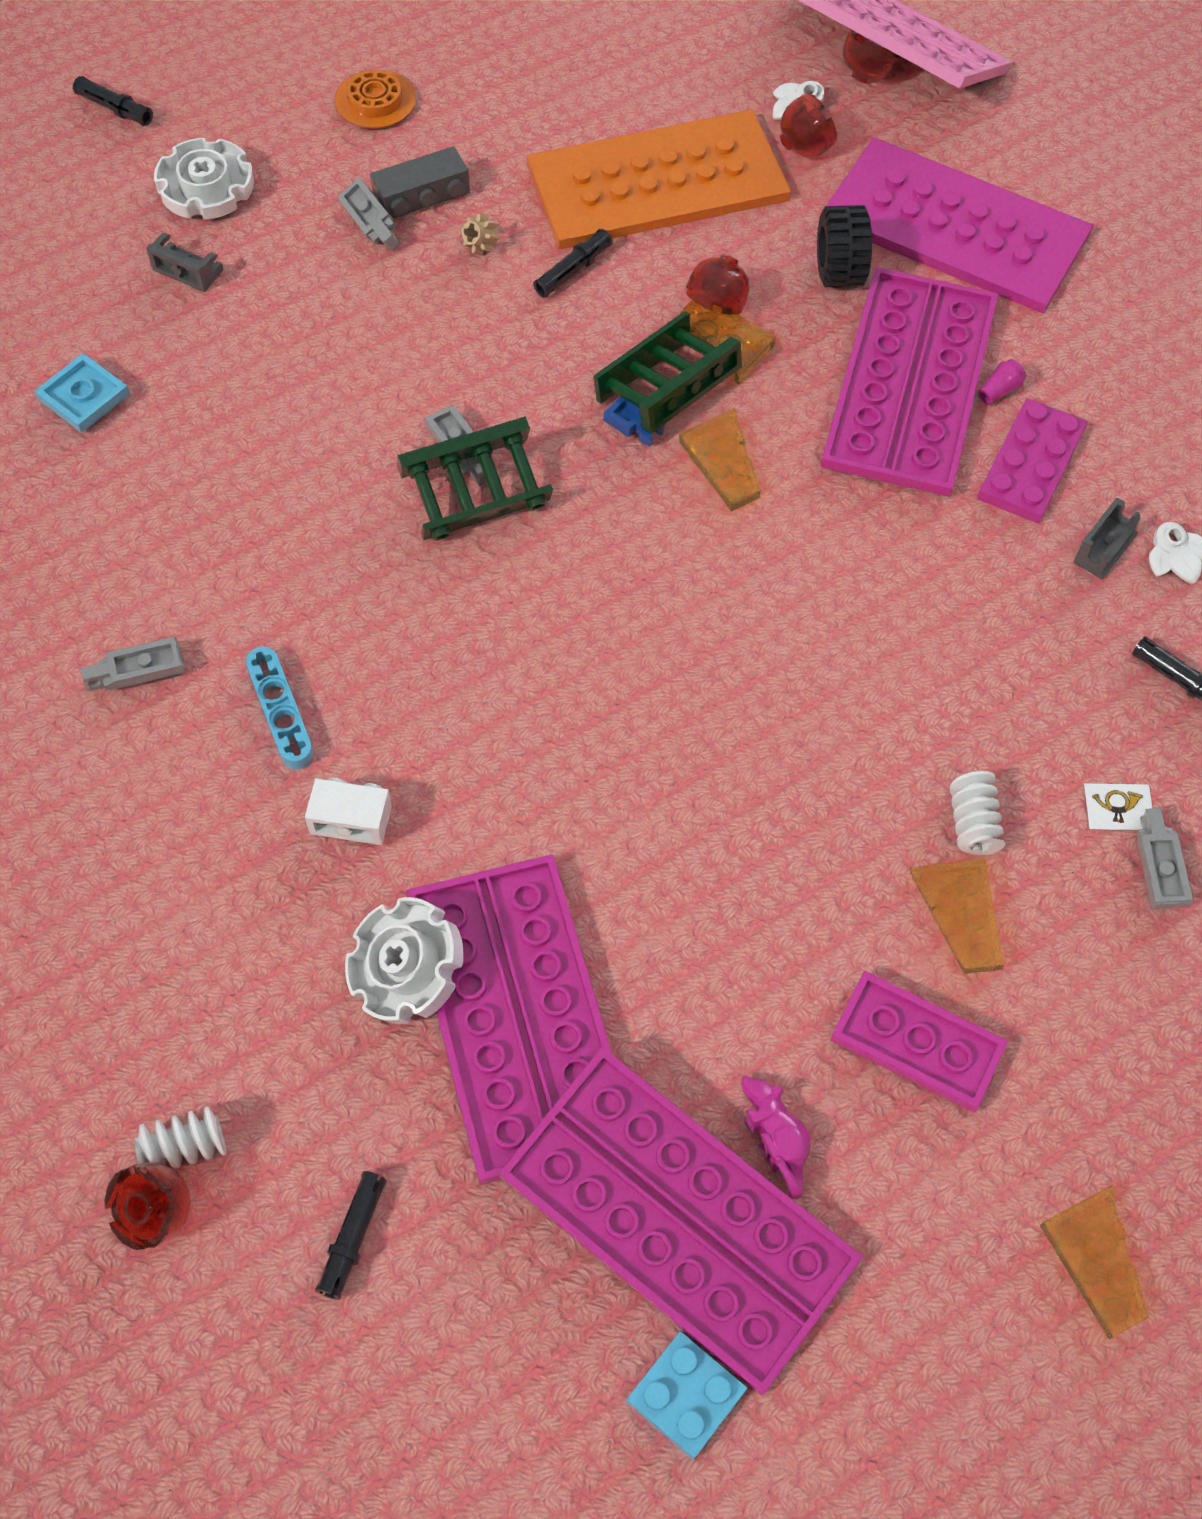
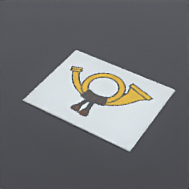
[1084,783,1152,830]

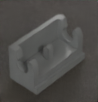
[146,233,224,292]
[1073,497,1140,580]

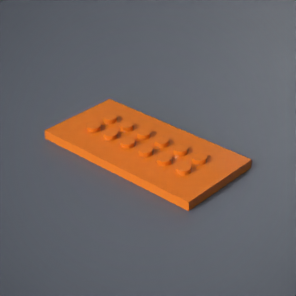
[526,109,791,249]

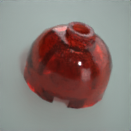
[843,29,901,83]
[780,93,837,158]
[686,254,750,315]
[104,1162,191,1250]

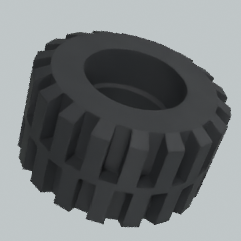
[817,205,872,287]

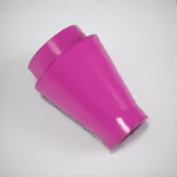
[978,359,1026,405]

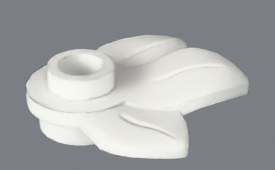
[773,81,825,131]
[1149,522,1202,585]

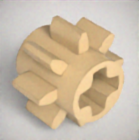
[461,214,500,254]

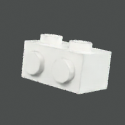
[305,778,392,845]

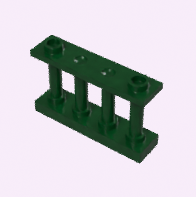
[593,311,742,434]
[397,416,553,541]

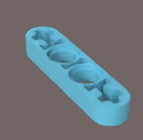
[246,647,314,770]

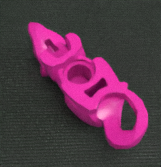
[741,1076,810,1199]

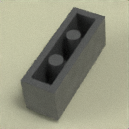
[370,146,470,218]

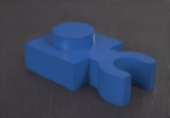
[603,396,664,446]

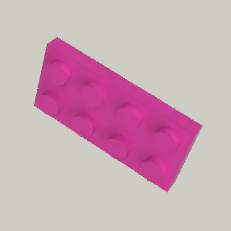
[977,398,1088,524]
[830,970,1008,1113]

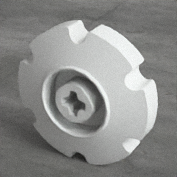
[154,138,254,219]
[345,897,463,1024]

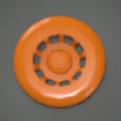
[334,70,416,129]

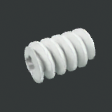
[949,771,1006,855]
[134,1106,226,1177]

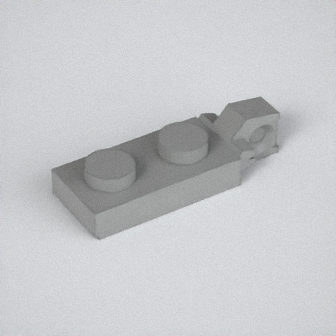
[337,177,401,251]
[424,405,486,486]
[81,637,185,691]
[1137,808,1193,910]

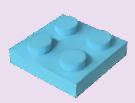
[34,353,130,433]
[626,1331,747,1460]

